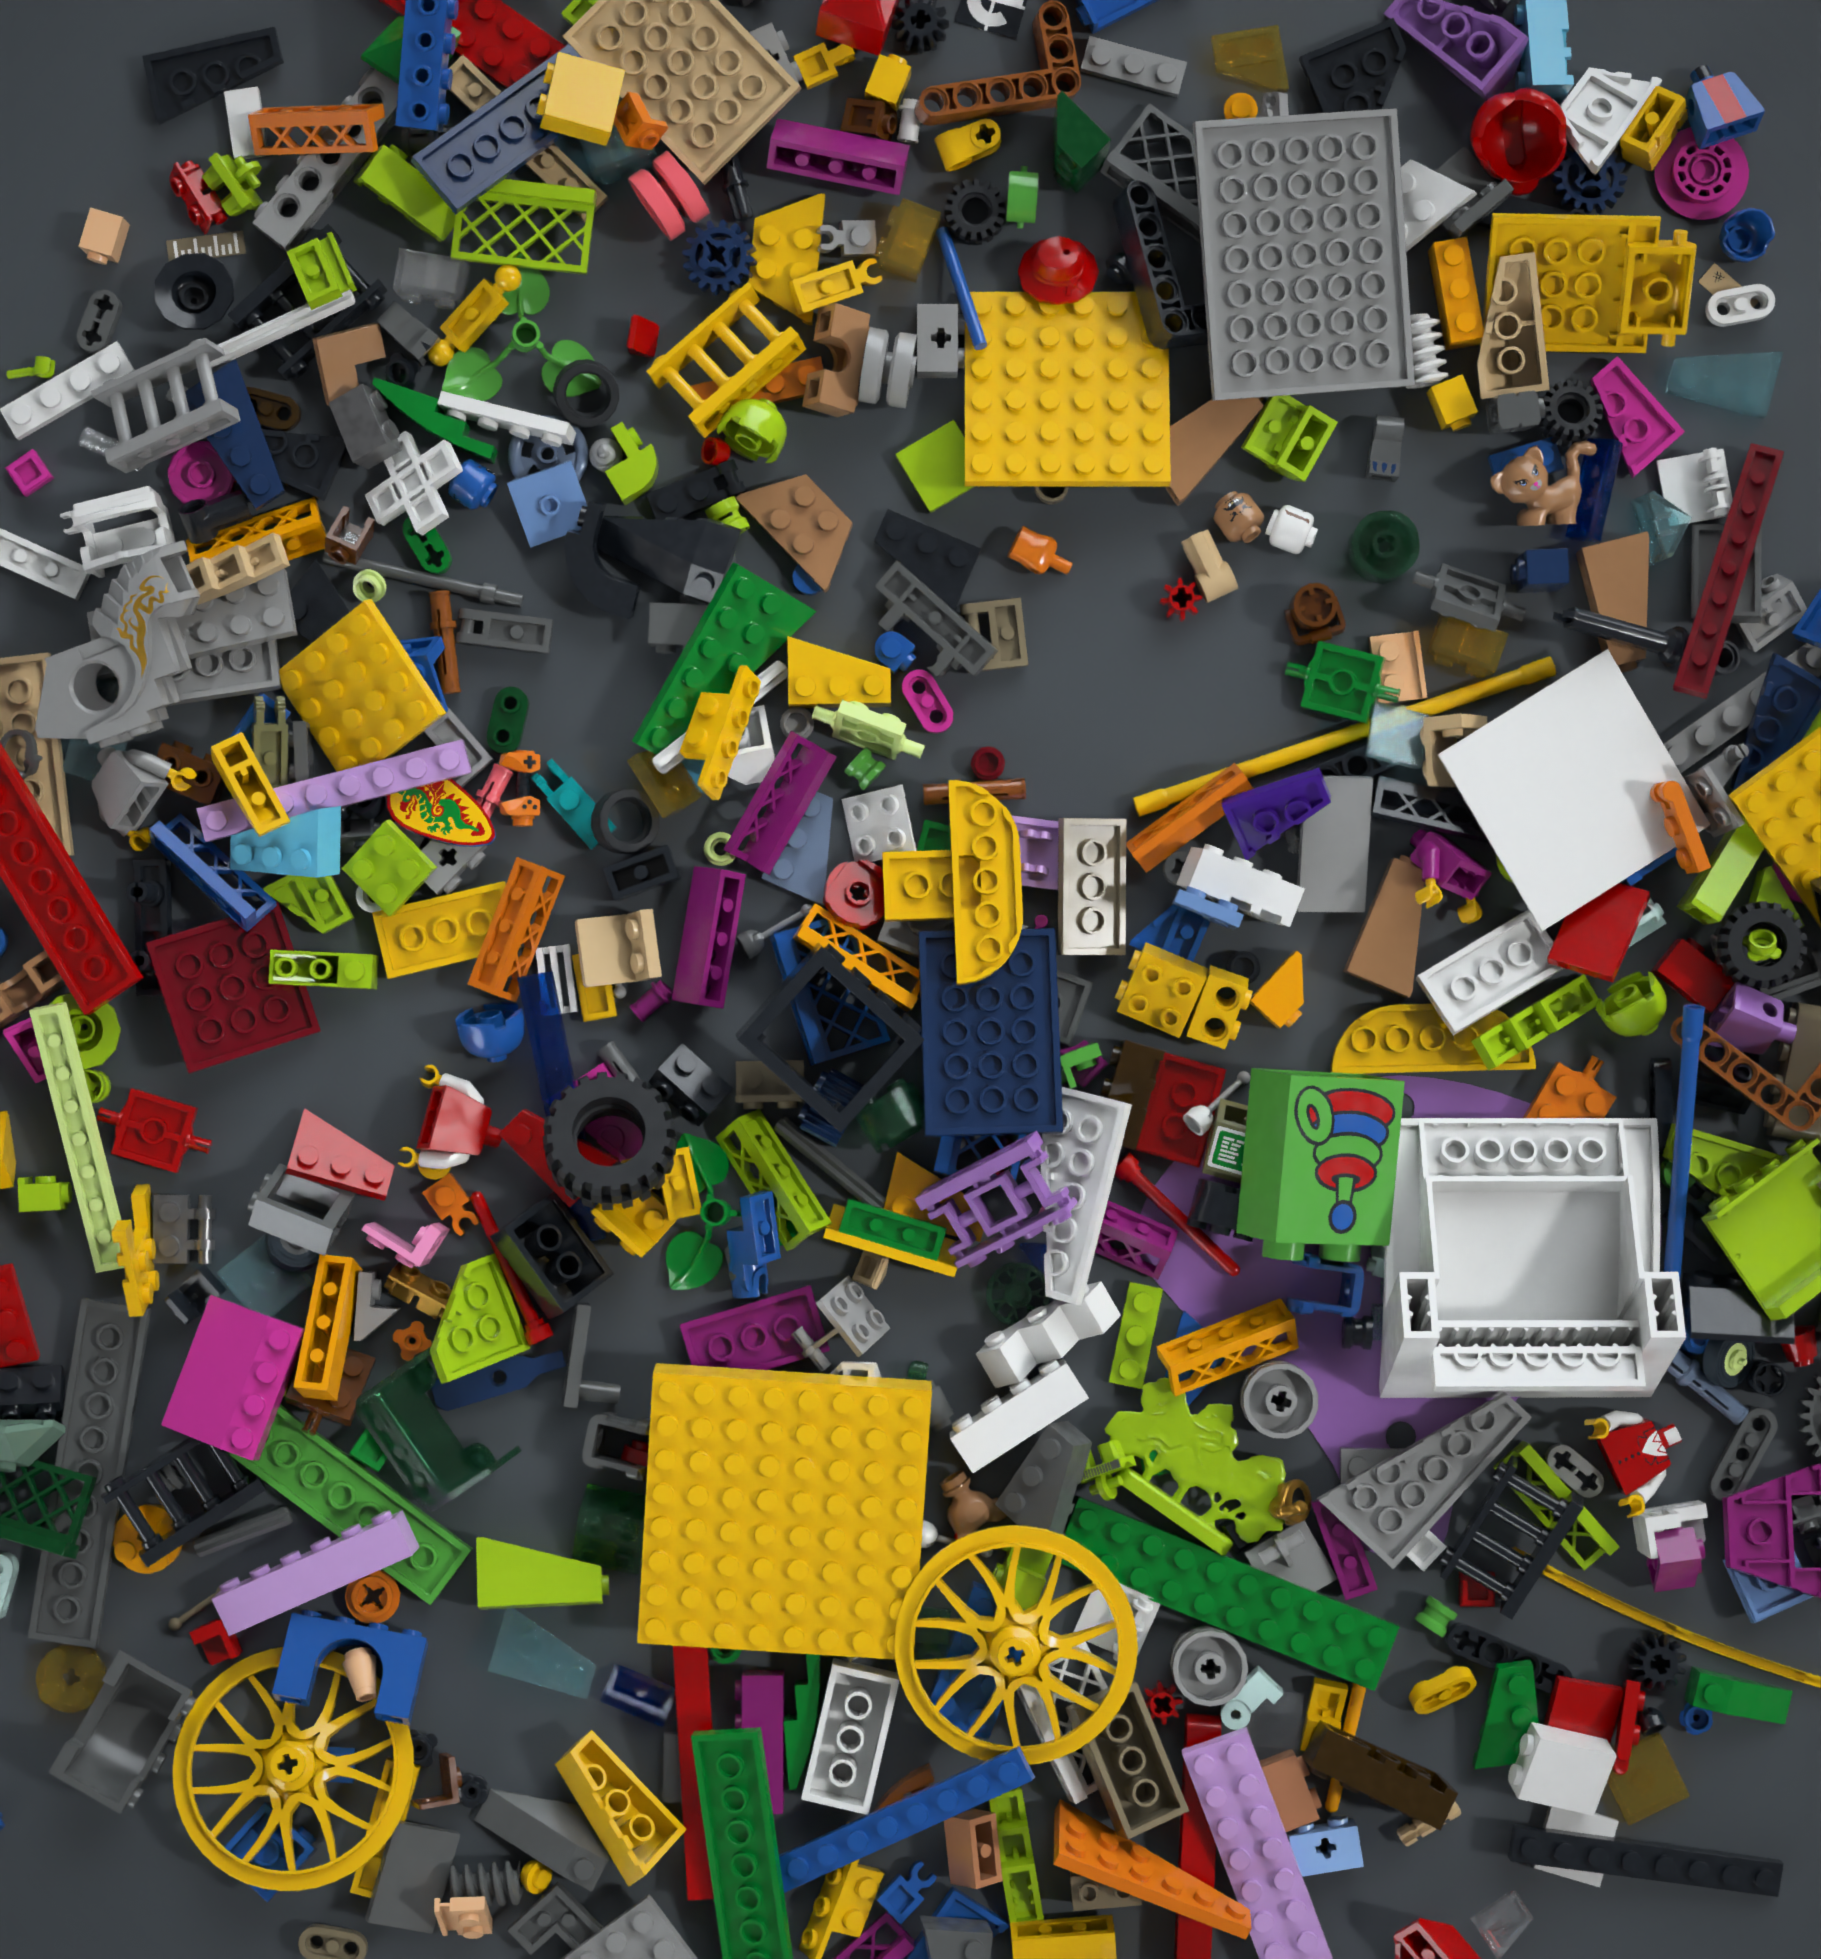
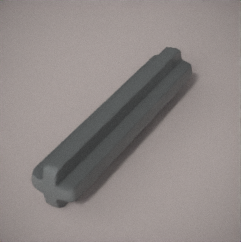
[193,1506,293,1557]

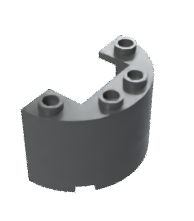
[48,1650,197,1814]

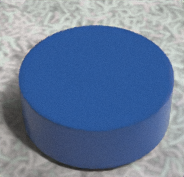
[793,565,822,596]

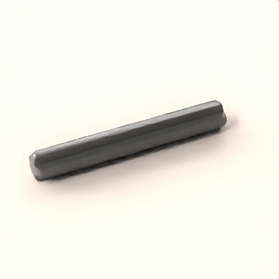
[774,1116,886,1208]

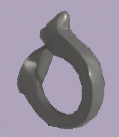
[0,729,43,779]

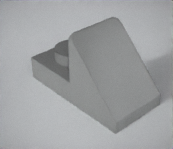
[354,1270,401,1341]

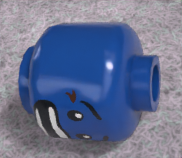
[448,459,498,510]

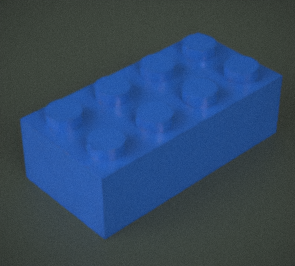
[928,1581,1025,1740]

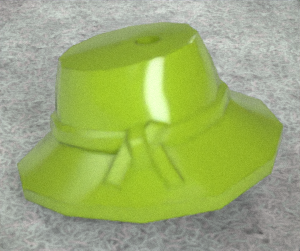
[49,992,121,1070]

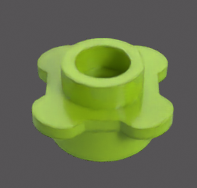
[1742,929,1781,961]

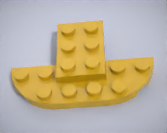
[882,780,1023,986]

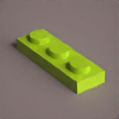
[1108,1281,1163,1389]

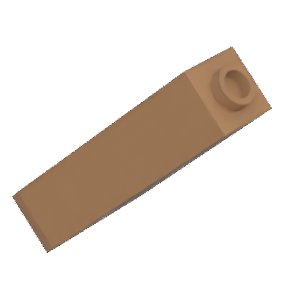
[1165,397,1264,506]
[1576,531,1649,673]
[1343,855,1425,998]

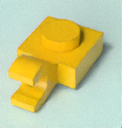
[793,42,856,90]

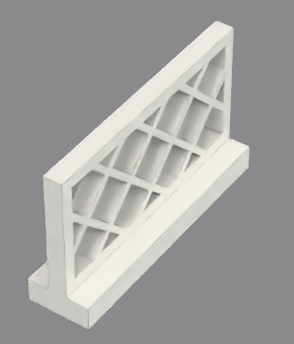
[1016,1641,1108,1804]

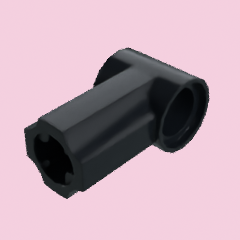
[178,489,252,544]

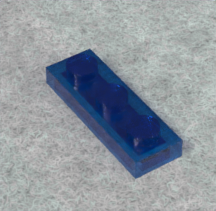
[1565,438,1623,542]

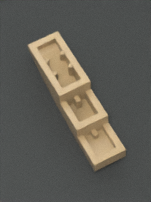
[186,533,290,605]

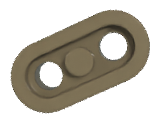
[298,1923,368,1959]

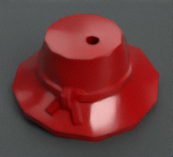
[1018,236,1099,305]

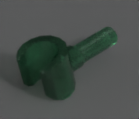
[906,1360,929,1380]

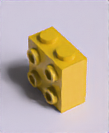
[536,52,625,146]
[1114,942,1208,1038]

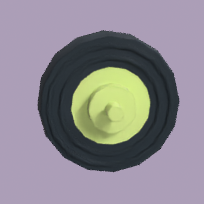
[1703,1339,1755,1388]

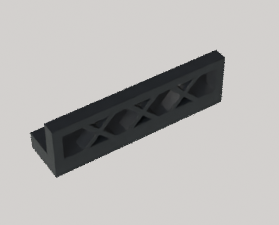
[1371,776,1490,844]

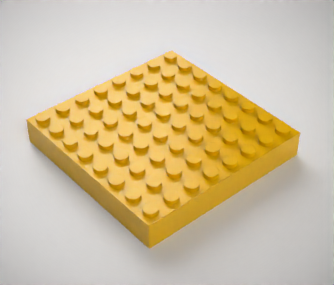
[637,1363,932,1660]

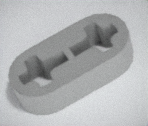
[1544,1443,1604,1498]

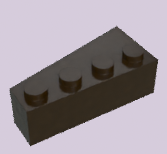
[1302,1720,1458,1831]

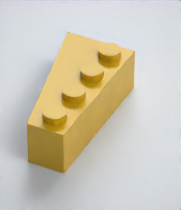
[555,1730,687,1887]

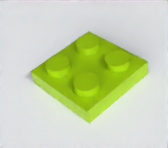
[342,819,438,917]

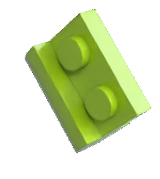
[1241,395,1338,482]

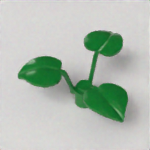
[666,1133,798,1290]

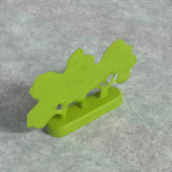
[1104,1378,1286,1556]

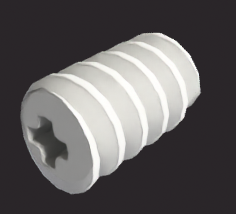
[1406,313,1449,389]

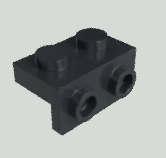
[649,1043,733,1126]
[0,1365,65,1420]

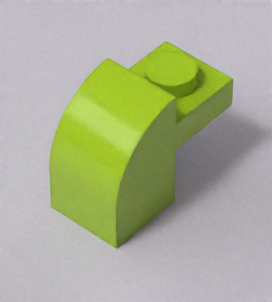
[605,422,659,505]

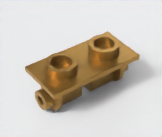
[384,1262,452,1319]

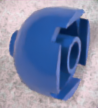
[455,1002,525,1062]

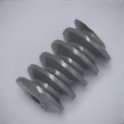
[450,1860,523,1907]

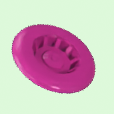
[1655,127,1749,220]

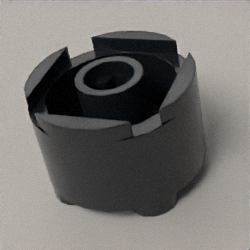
[1186,1178,1254,1242]

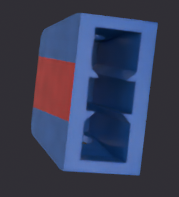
[1685,65,1765,150]

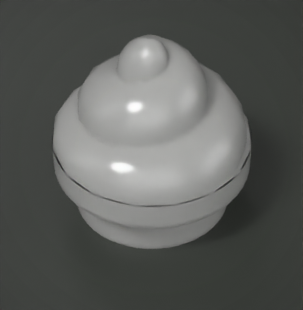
[589,438,623,472]

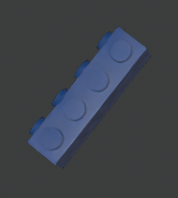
[395,0,459,132]

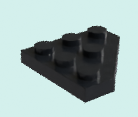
[1299,18,1407,113]

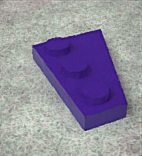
[1222,768,1331,860]

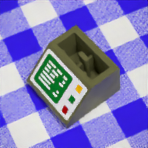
[1202,1098,1248,1184]

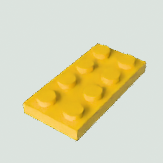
[372,881,522,979]

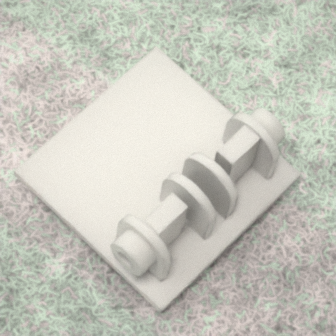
[1656,448,1733,527]
[842,785,916,862]
[1073,1584,1161,1661]

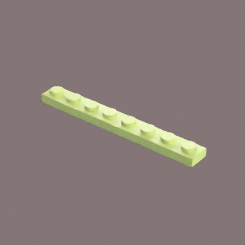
[29,1002,124,1273]

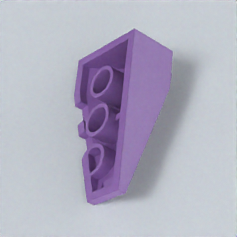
[1383,0,1529,101]

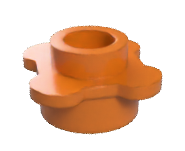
[393,1321,432,1361]

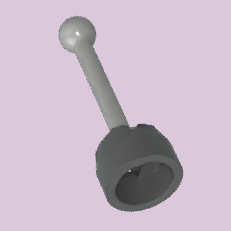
[736,904,812,960]

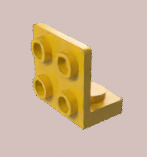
[591,1190,678,1258]

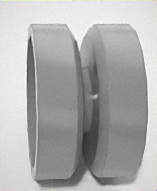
[858,327,917,409]
[1239,1360,1318,1439]
[1169,1623,1248,1707]

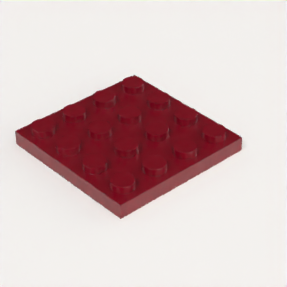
[145,902,321,1074]

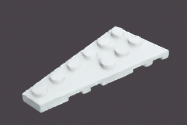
[1040,1087,1132,1306]

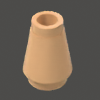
[342,1647,377,1702]

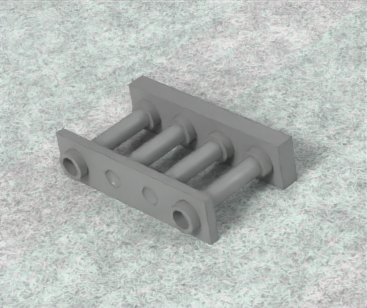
[91,338,241,473]

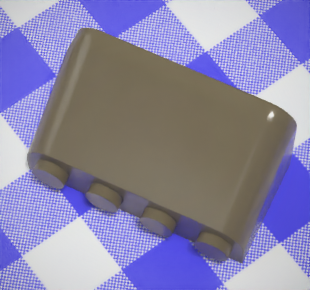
[1763,1002,1821,1147]

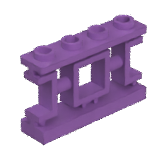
[915,1131,1077,1269]

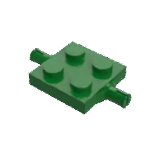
[1285,641,1401,724]

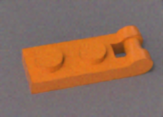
[1650,781,1711,874]

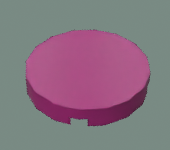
[168,441,236,504]

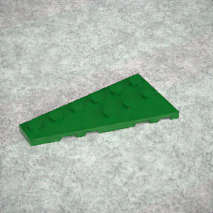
[632,562,817,755]

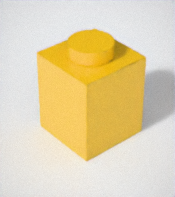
[865,54,911,111]
[1426,374,1478,432]

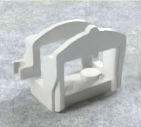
[60,486,176,578]

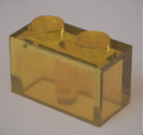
[875,198,941,282]
[1426,615,1509,678]

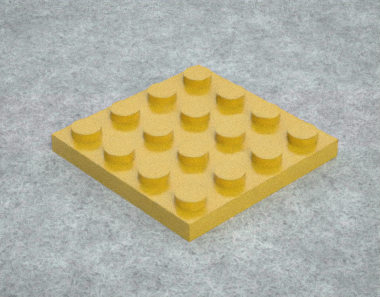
[279,599,446,772]

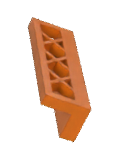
[248,103,385,155]
[1126,763,1254,873]
[467,857,565,1003]

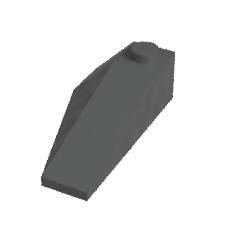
[474,1788,610,1892]

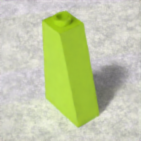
[1677,812,1764,925]
[476,1537,609,1610]

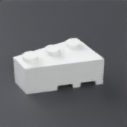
[1176,844,1305,927]

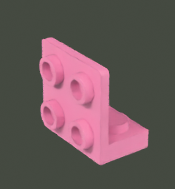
[362,1222,450,1268]

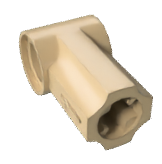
[1181,529,1238,603]

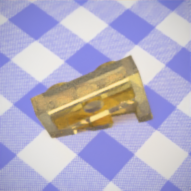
[1210,25,1289,93]

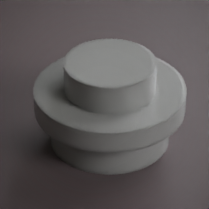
[780,707,814,738]

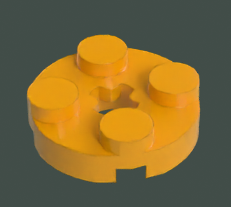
[113,1504,183,1574]

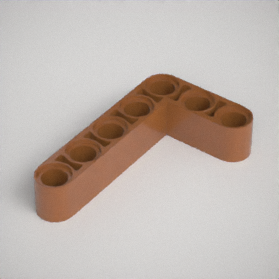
[914,0,1081,126]
[1670,1016,1821,1132]

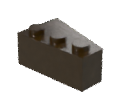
[1100,1040,1165,1150]

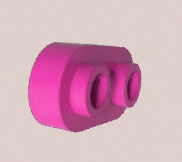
[902,670,953,734]

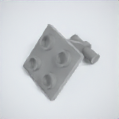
[1683,744,1749,838]
[791,1275,891,1373]
[1244,1520,1338,1592]

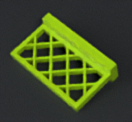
[451,179,597,275]

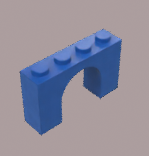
[272,1610,428,1726]

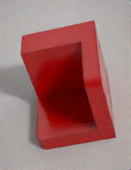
[189,1617,243,1665]

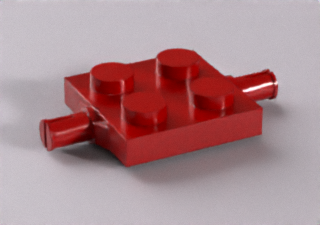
[96,1088,212,1173]

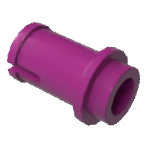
[630,979,673,1022]

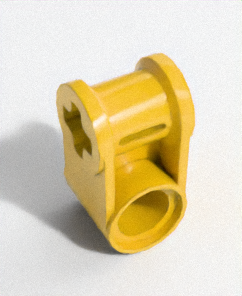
[934,118,1001,172]

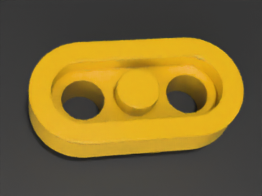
[1408,1666,1477,1714]

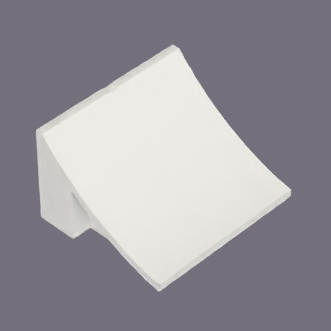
[1379,1118,1686,1398]

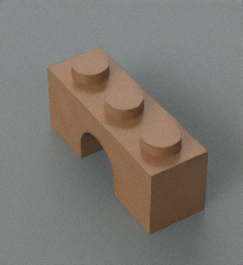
[802,303,870,417]
[0,950,66,1029]

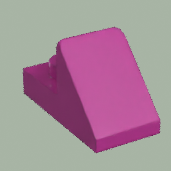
[3,1017,46,1083]

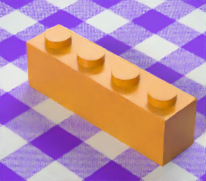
[293,1254,363,1401]

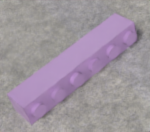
[212,1510,420,1636]

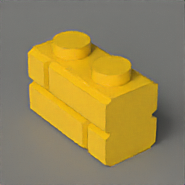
[1620,86,1688,171]

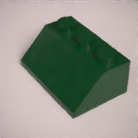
[1053,91,1111,193]

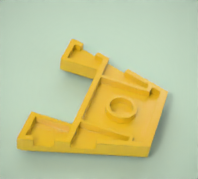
[111,1184,159,1317]

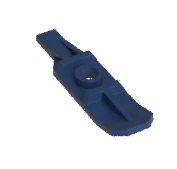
[432,1350,567,1411]

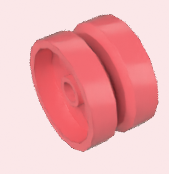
[627,151,710,241]

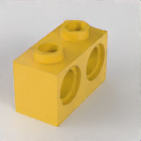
[1186,965,1253,1049]

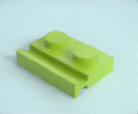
[286,232,357,310]

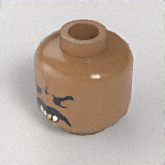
[1213,491,1264,543]

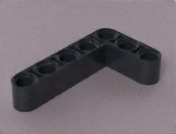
[1113,180,1208,349]

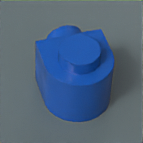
[875,631,916,675]

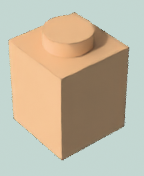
[79,207,130,265]

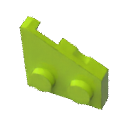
[263,875,354,934]

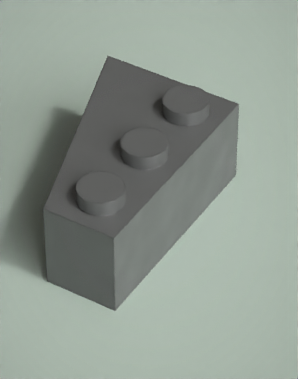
[995,1421,1092,1536]
[919,1915,993,1959]

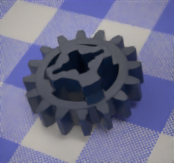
[1551,148,1628,215]
[682,219,757,296]

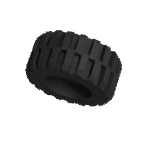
[543,1071,676,1210]

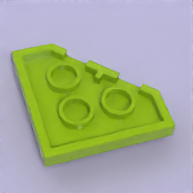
[429,1253,531,1384]

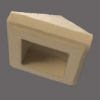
[852,1250,889,1290]

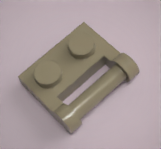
[960,598,1028,673]

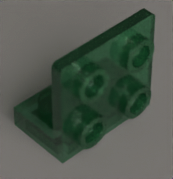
[572,1484,646,1575]

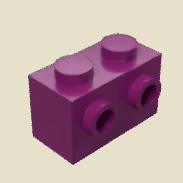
[1646,1526,1705,1593]

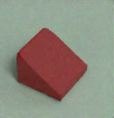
[626,314,660,358]

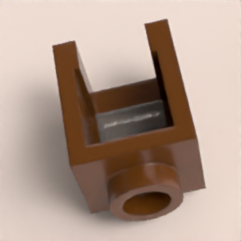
[325,506,375,565]

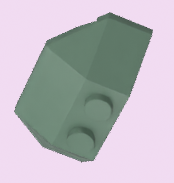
[0,1419,66,1472]

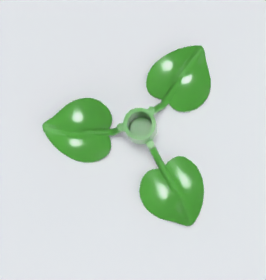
[442,253,601,402]

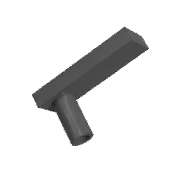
[561,1302,620,1408]

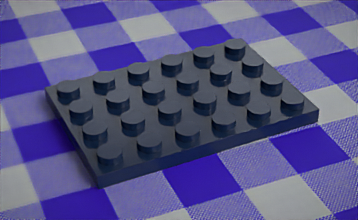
[918,928,1063,1137]

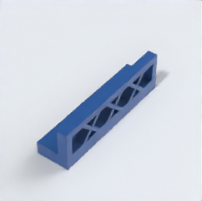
[149,813,277,932]

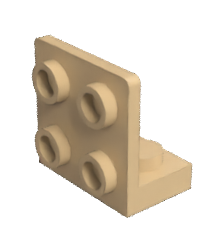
[1420,713,1488,788]
[575,909,662,987]

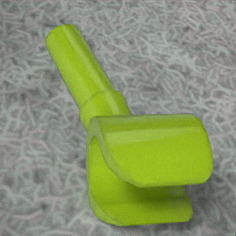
[7,356,55,379]

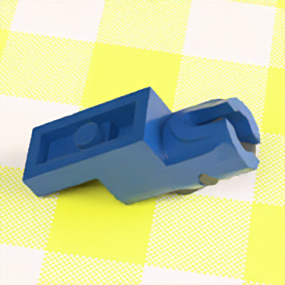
[724,1191,781,1298]

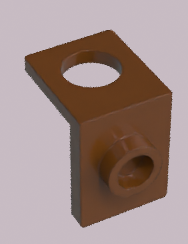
[411,1752,462,1810]

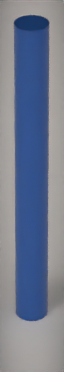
[936,227,987,350]

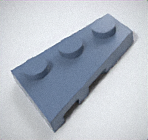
[761,792,833,906]

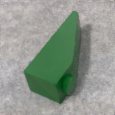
[1684,1666,1793,1724]

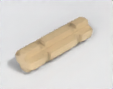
[1397,1801,1461,1846]

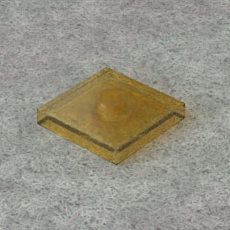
[1607,1732,1690,1826]

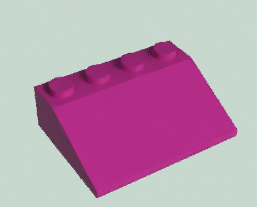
[161,1295,305,1461]

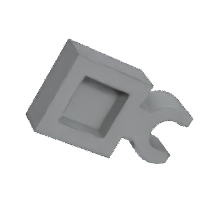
[816,220,877,257]

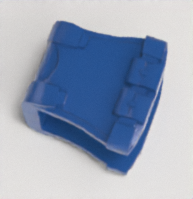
[1286,1252,1364,1317]

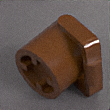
[1284,583,1346,646]

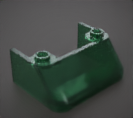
[356,1347,521,1511]

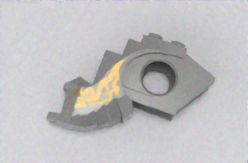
[35,540,200,748]

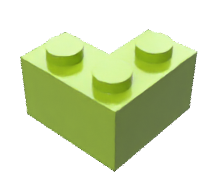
[992,1547,1053,1610]

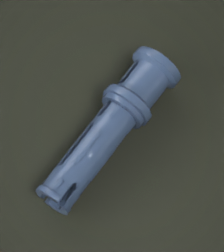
[1667,1350,1749,1425]

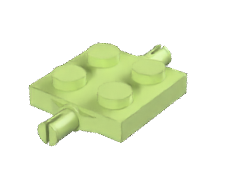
[812,700,925,760]

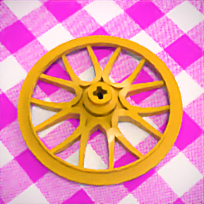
[894,1525,1138,1765]
[173,1647,414,1891]

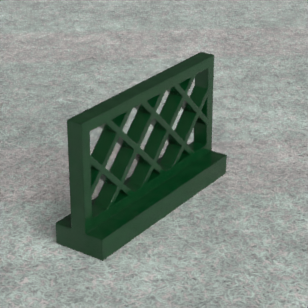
[0,1460,97,1559]

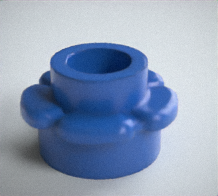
[1679,1703,1713,1735]

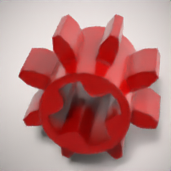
[1159,578,1203,622]
[1144,1680,1183,1725]

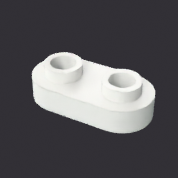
[1705,284,1775,327]

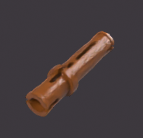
[428,590,461,695]
[923,778,1026,806]

